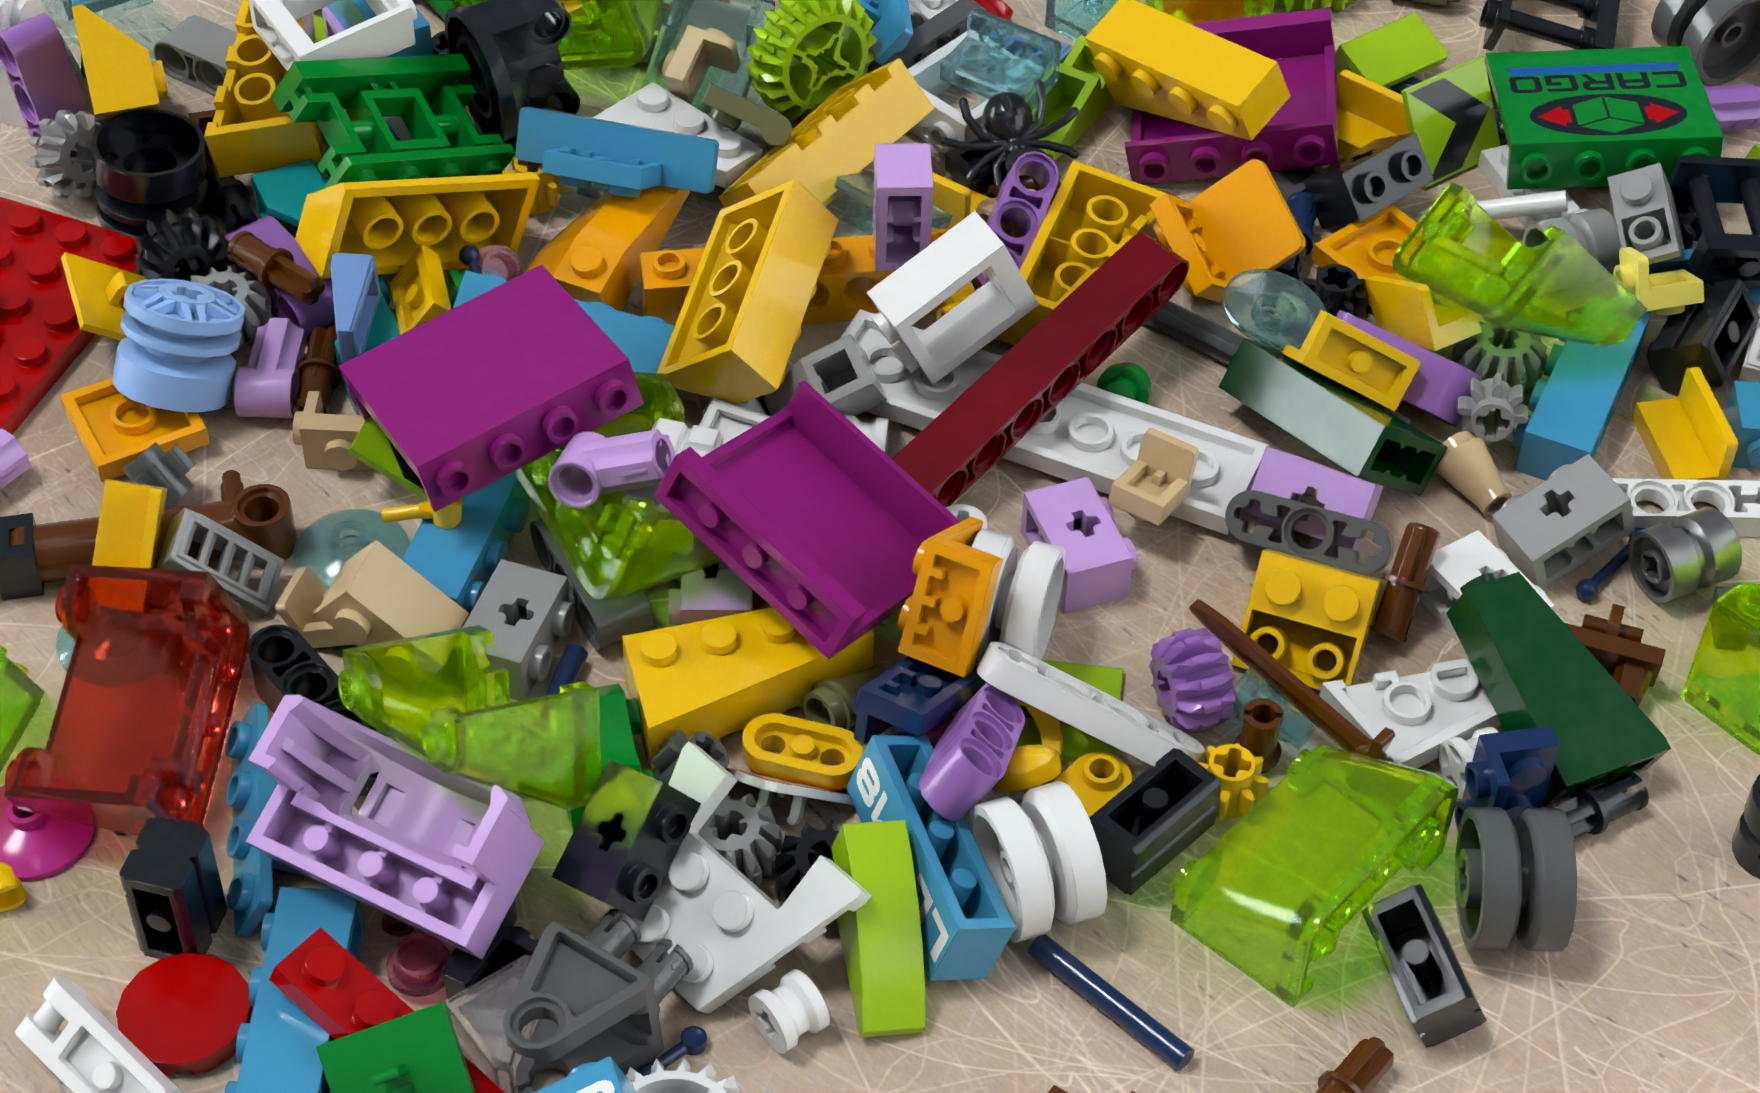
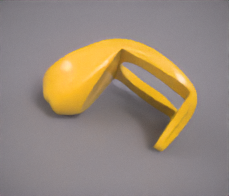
[992,696,1063,793]

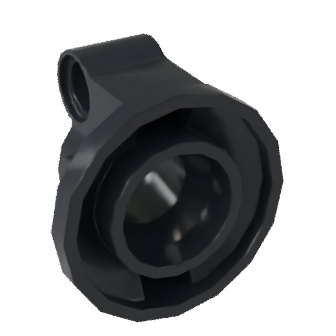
[444,0,580,144]

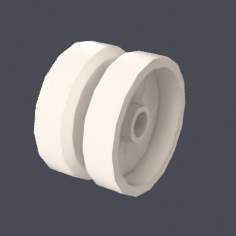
[971,528,1066,663]
[968,781,1107,943]

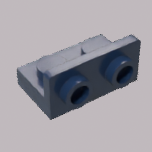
[853,656,986,745]
[1455,725,1560,830]

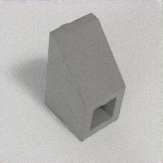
[1607,163,1683,265]
[763,334,887,416]

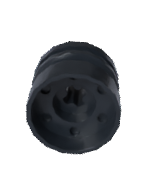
[91,109,210,239]

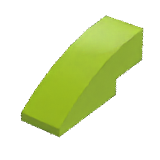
[1029,34,1112,161]
[831,820,926,1038]

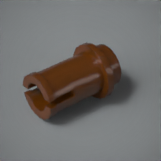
[1234,698,1283,774]

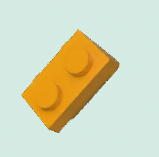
[1149,159,1306,303]

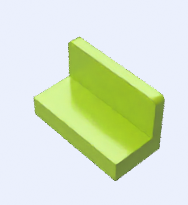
[1336,12,1449,88]

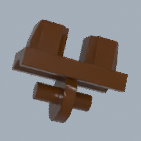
[1565,603,1666,706]

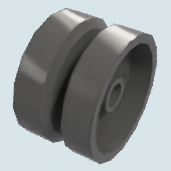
[1651,0,1760,85]
[1455,807,1577,952]

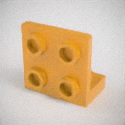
[898,517,1003,678]

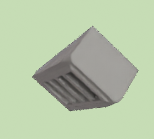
[154,507,285,615]

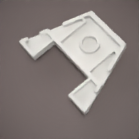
[616,741,872,1014]

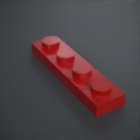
[269,927,505,1093]

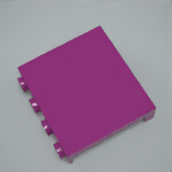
[1125,7,1338,185]
[339,265,644,512]
[653,380,961,660]

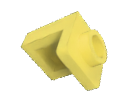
[1613,247,1704,315]

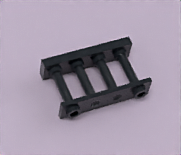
[1479,0,1620,51]
[1667,155,1760,289]

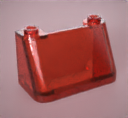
[4,564,250,836]

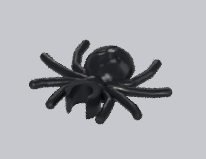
[942,79,1079,194]

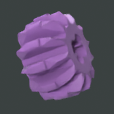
[1149,628,1237,733]

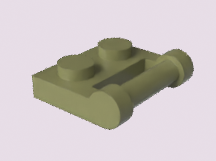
[702,83,793,146]

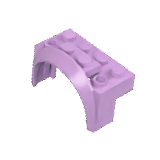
[246,694,545,960]

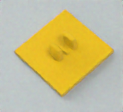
[61,252,148,341]

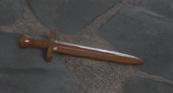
[1189,599,1439,818]

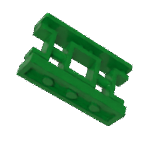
[271,54,516,189]

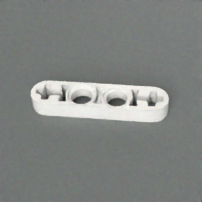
[1612,478,1760,537]
[976,641,1205,767]

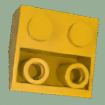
[1231,549,1384,690]

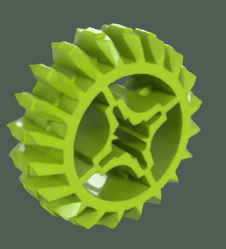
[746,0,878,120]

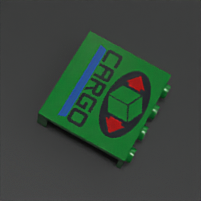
[1485,46,1723,190]

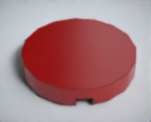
[116,953,253,1077]

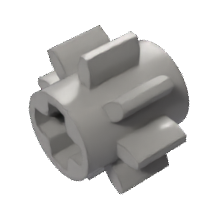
[1457,373,1528,447]

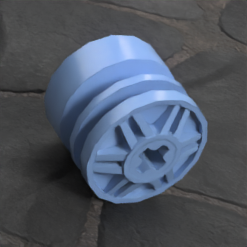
[112,278,246,413]

